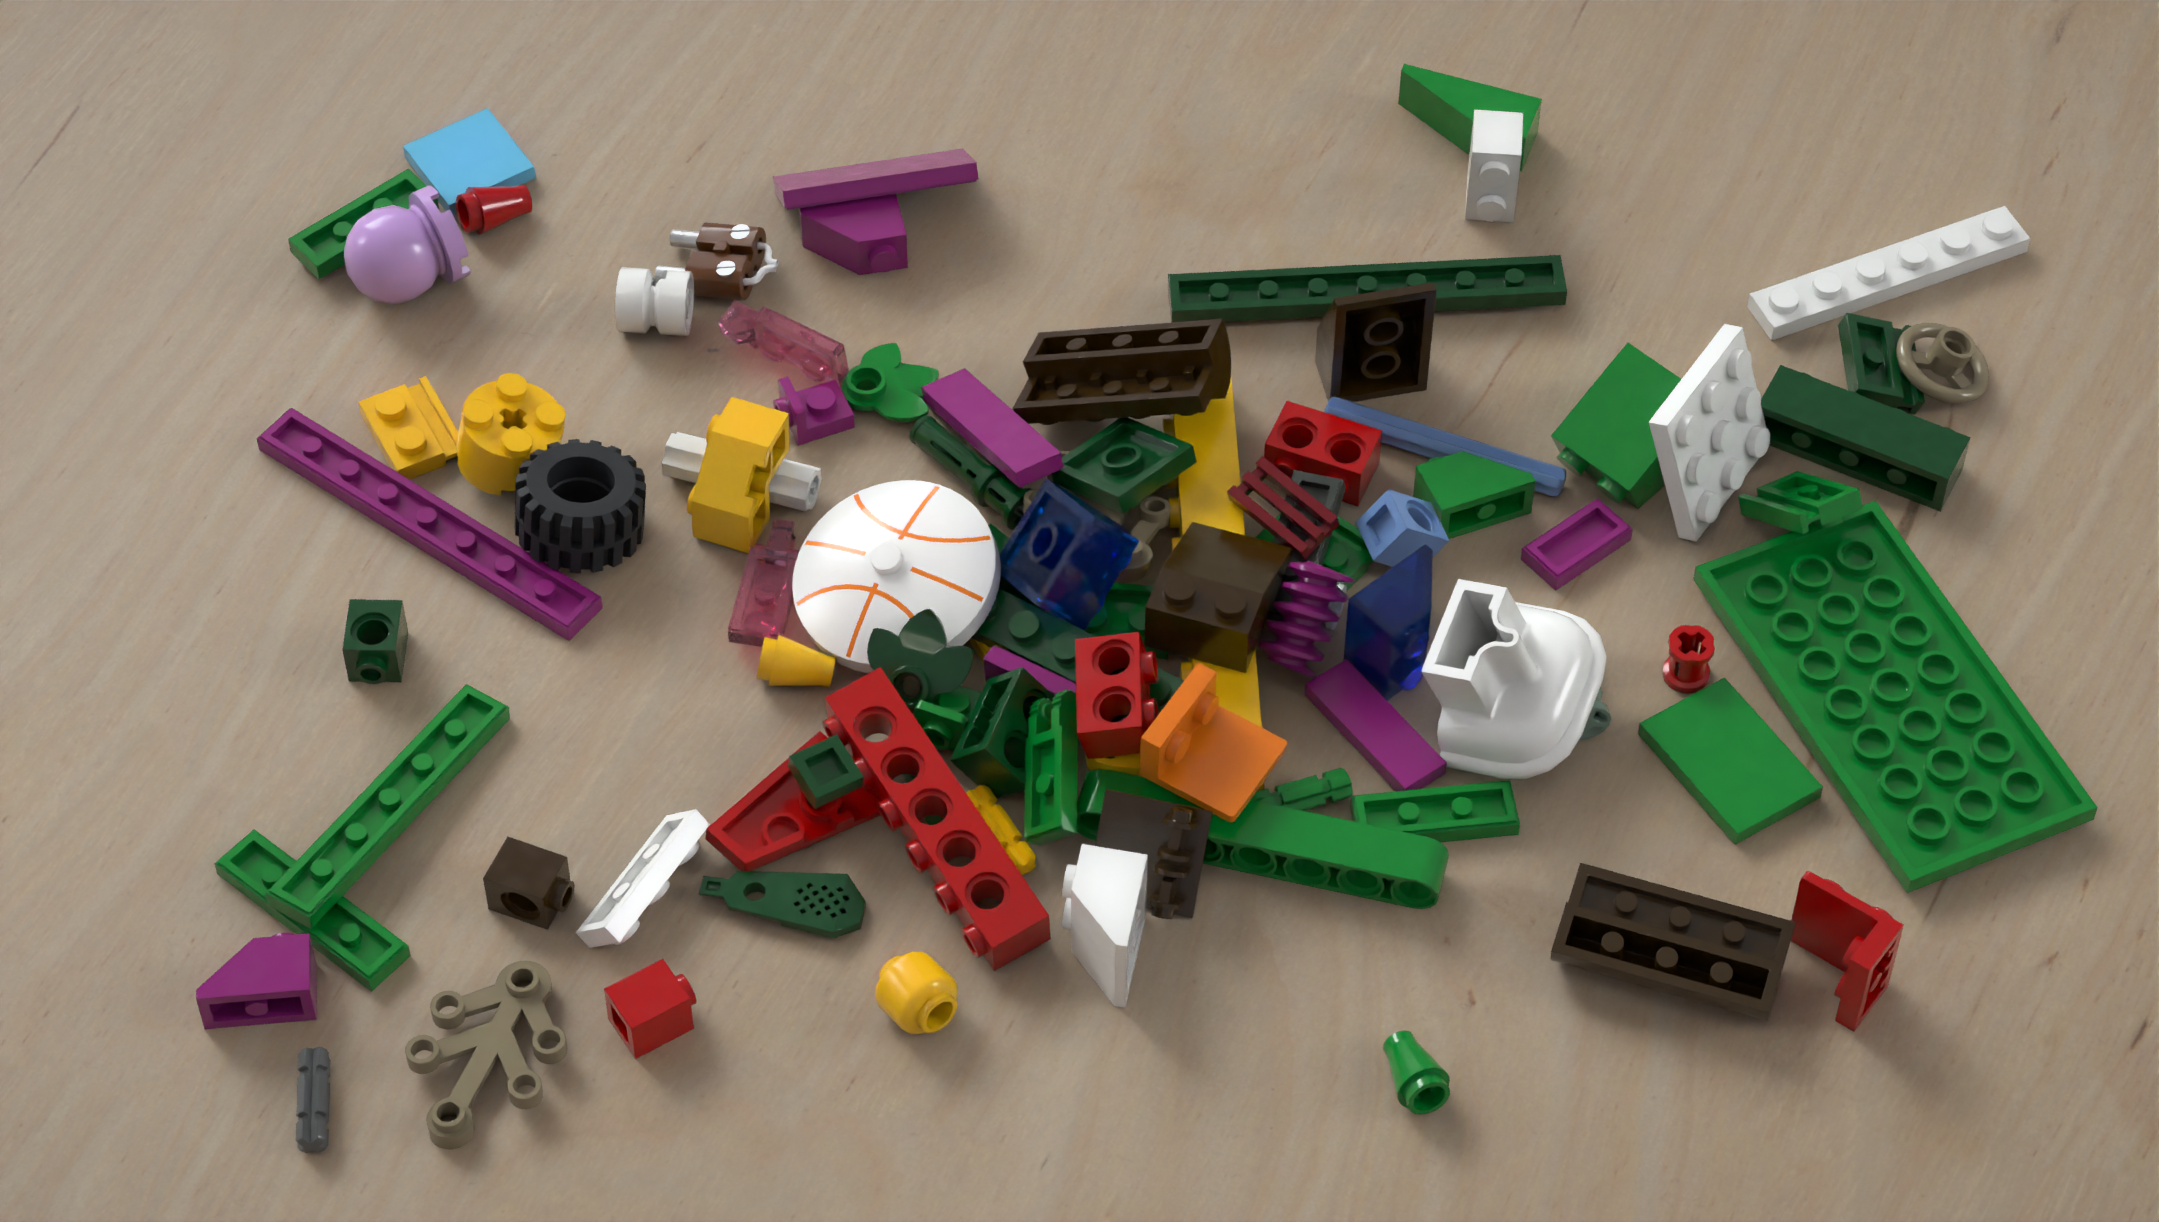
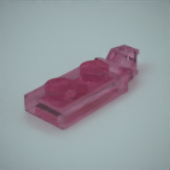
[718,300,849,388]
[728,518,800,647]

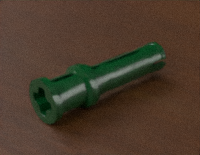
[909,415,1032,531]

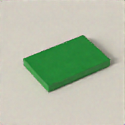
[1638,677,1823,845]

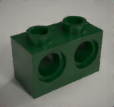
[950,667,1055,799]

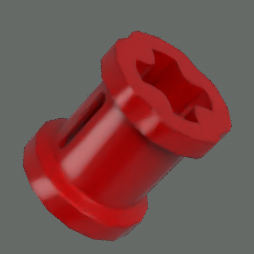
[1662,625,1715,694]

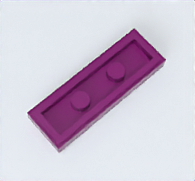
[1304,659,1447,791]

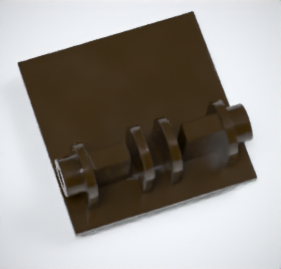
[1095,789,1213,919]

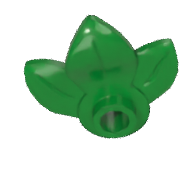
[841,343,939,422]

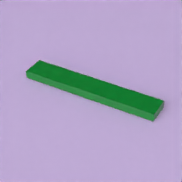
[266,684,510,929]

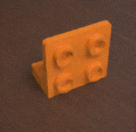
[1139,663,1287,822]

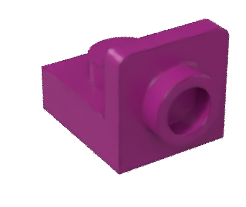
[773,376,855,446]

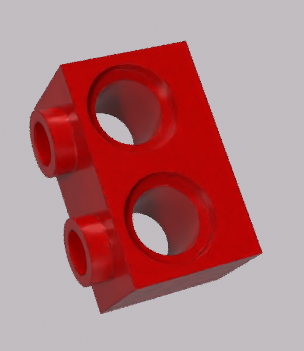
[1264,401,1382,506]
[1075,632,1159,759]

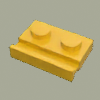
[358,376,458,480]

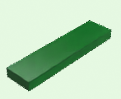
[214,829,411,992]

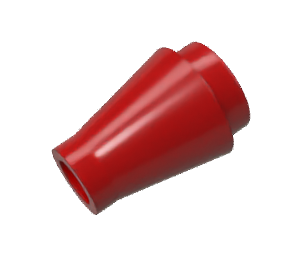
[456,184,532,235]

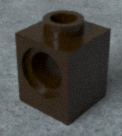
[483,836,575,930]

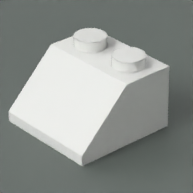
[1062,844,1148,1008]

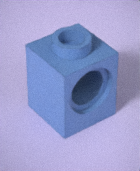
[1355,489,1449,574]

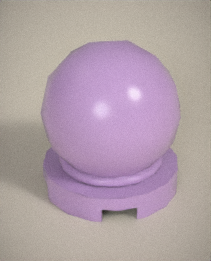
[344,185,471,305]

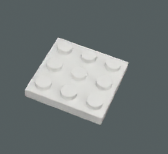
[1649,324,1770,542]

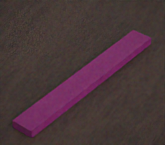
[257,408,603,641]

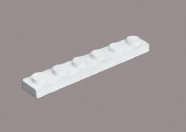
[1747,206,2030,341]

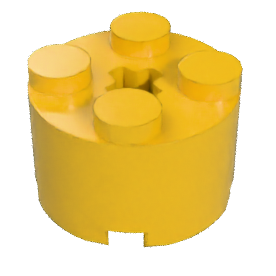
[456,373,566,496]

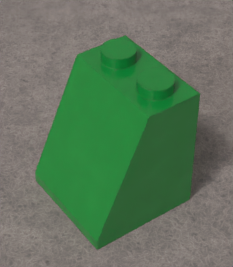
[1551,342,1681,509]

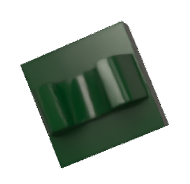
[788,734,864,809]

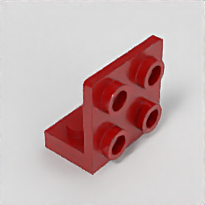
[1791,871,1904,1032]

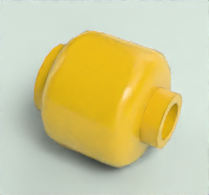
[875,951,958,1035]

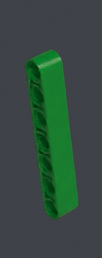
[1077,769,1449,909]

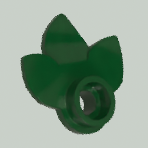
[867,609,973,714]

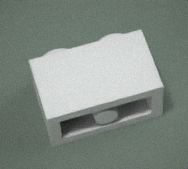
[1465,110,1523,223]

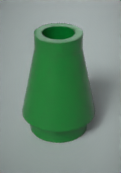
[1383,1031,1450,1115]

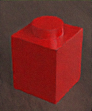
[604,959,697,1059]

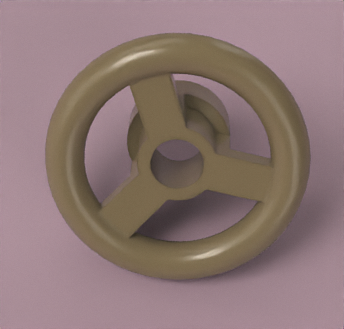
[1896,323,1989,404]

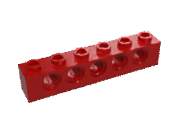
[822,667,1051,971]

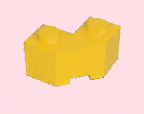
[687,397,789,554]

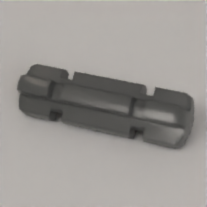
[296,1047,331,1153]

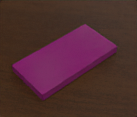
[773,148,979,210]

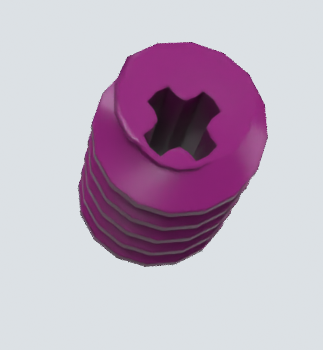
[1257,560,1356,678]

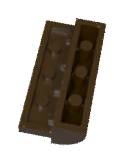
[1013,319,1231,425]
[1551,863,1796,1021]

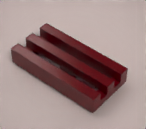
[1227,456,1340,560]

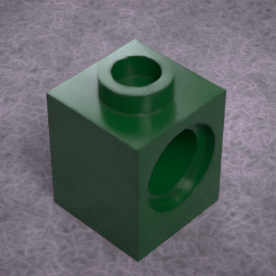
[342,599,408,684]

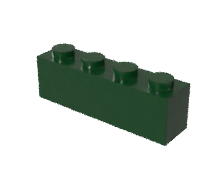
[1761,365,1971,512]

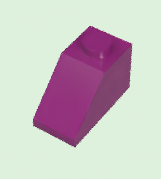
[799,194,908,275]
[196,932,317,1030]

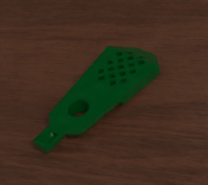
[699,871,866,938]

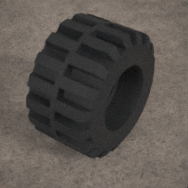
[514,439,646,573]

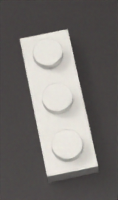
[576,809,710,948]

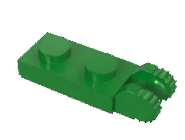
[1024,689,1078,846]

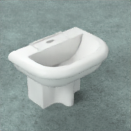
[1421,579,1607,779]

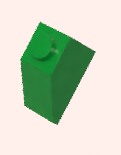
[1413,451,1536,539]

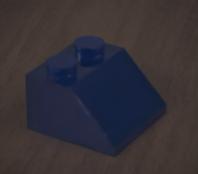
[999,478,1140,630]
[1343,544,1433,701]

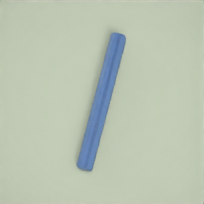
[1324,397,1566,497]

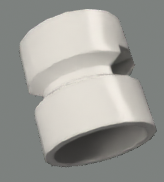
[615,267,694,336]

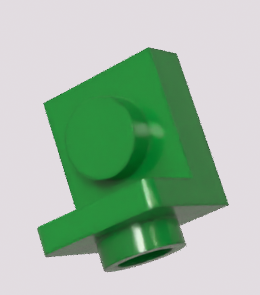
[914,685,981,752]

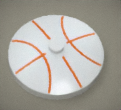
[792,480,1001,673]

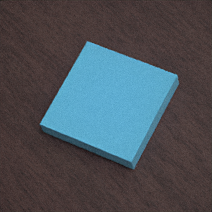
[403,108,536,216]

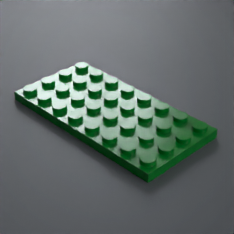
[1693,500,2098,893]

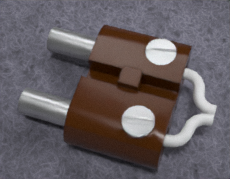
[655,222,778,300]

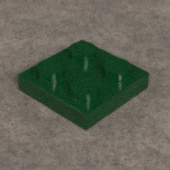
[1051,417,1197,514]

